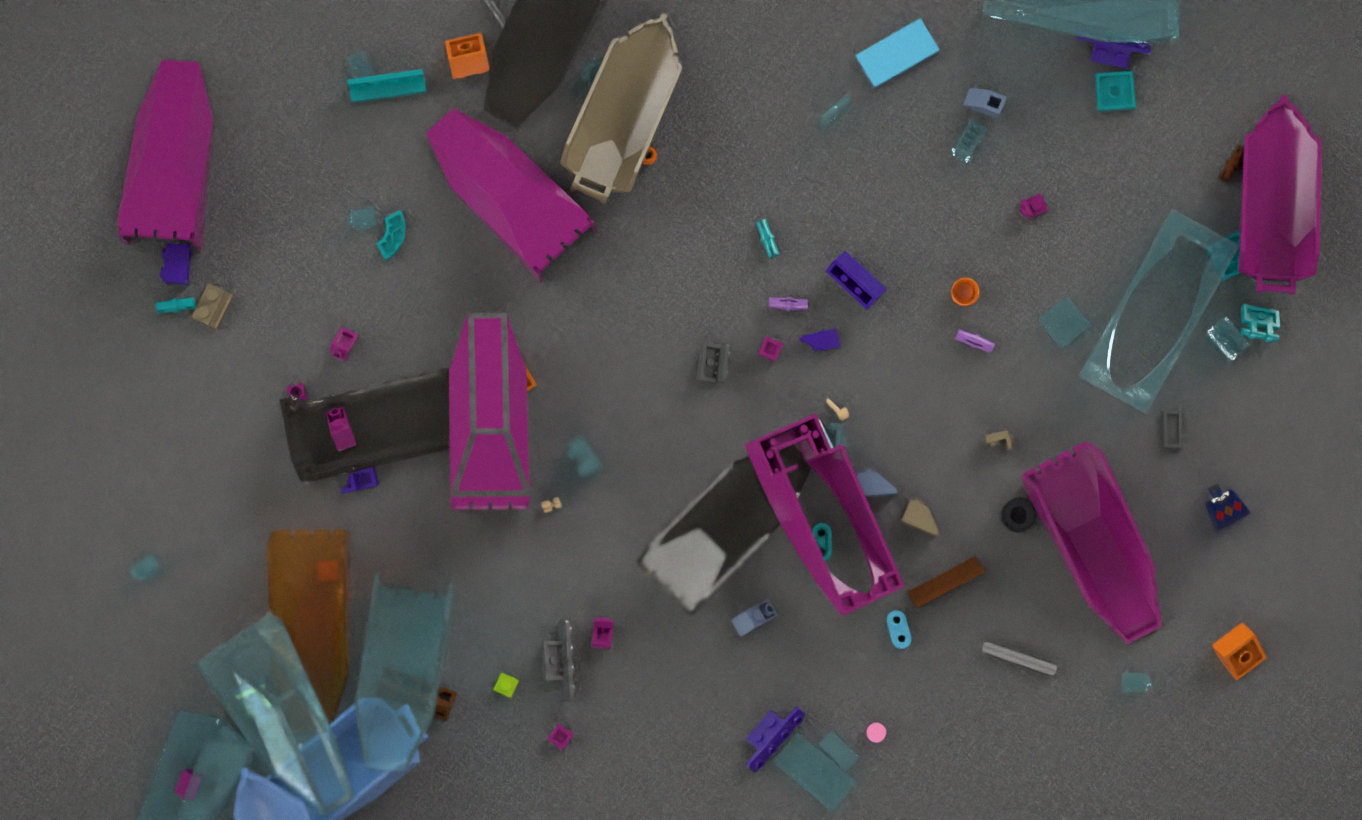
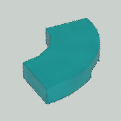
[376,210,406,261]

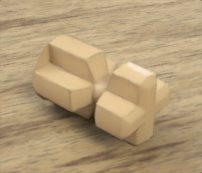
[541,497,562,513]

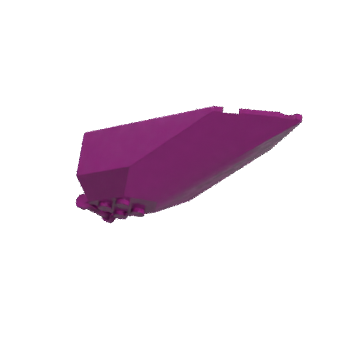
[1238,95,1322,295]

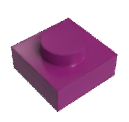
[758,336,783,362]
[547,723,574,750]

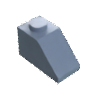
[856,469,897,497]

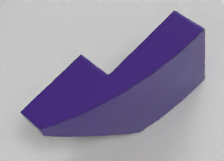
[799,328,841,351]
[341,467,379,494]

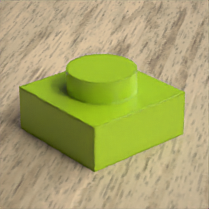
[493,672,519,698]

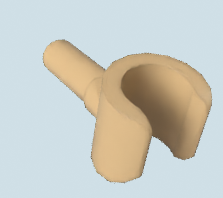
[826,399,850,420]

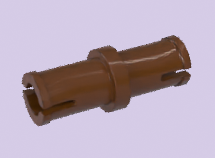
[1218,145,1244,183]

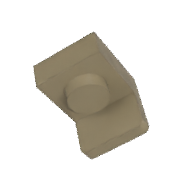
[983,430,1014,451]

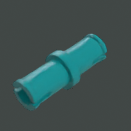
[755,219,780,259]
[156,297,196,314]

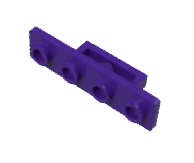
[1076,29,1151,68]
[746,706,805,773]

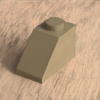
[900,498,939,538]

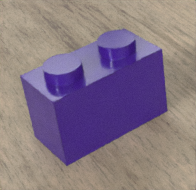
[160,243,192,285]

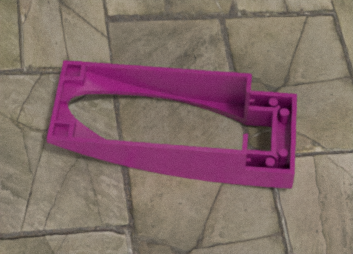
[744,413,905,616]

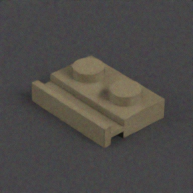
[192,283,234,330]

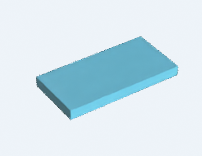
[855,18,940,89]

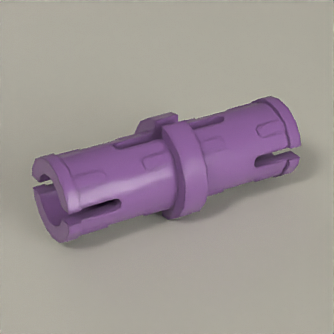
[769,296,808,312]
[955,328,995,354]

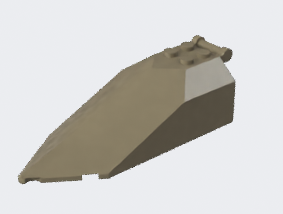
[560,13,682,204]

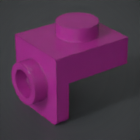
[592,617,614,649]

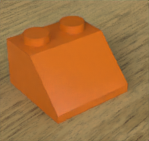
[445,33,490,79]
[1212,622,1267,681]

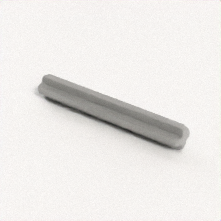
[982,642,1057,675]

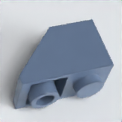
[963,88,1007,119]
[731,599,778,637]

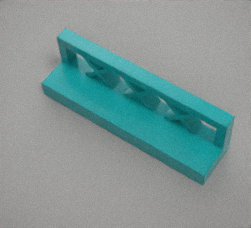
[347,69,427,103]

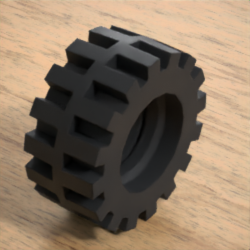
[1001,497,1037,533]

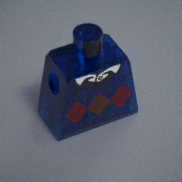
[1205,483,1251,532]

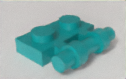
[1241,304,1280,343]

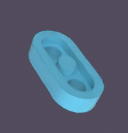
[886,610,911,649]

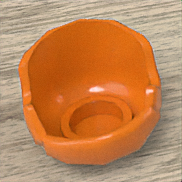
[951,278,980,307]

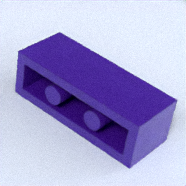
[825,251,887,310]

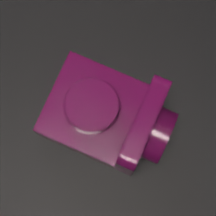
[1019,193,1049,220]
[330,327,359,361]

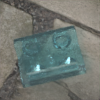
[1203,316,1250,364]

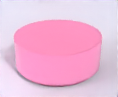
[866,723,886,742]

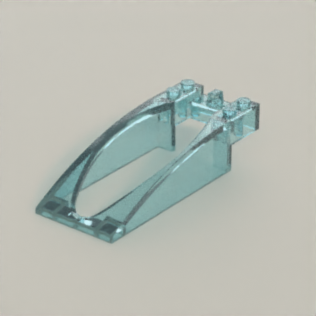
[1078,209,1240,414]

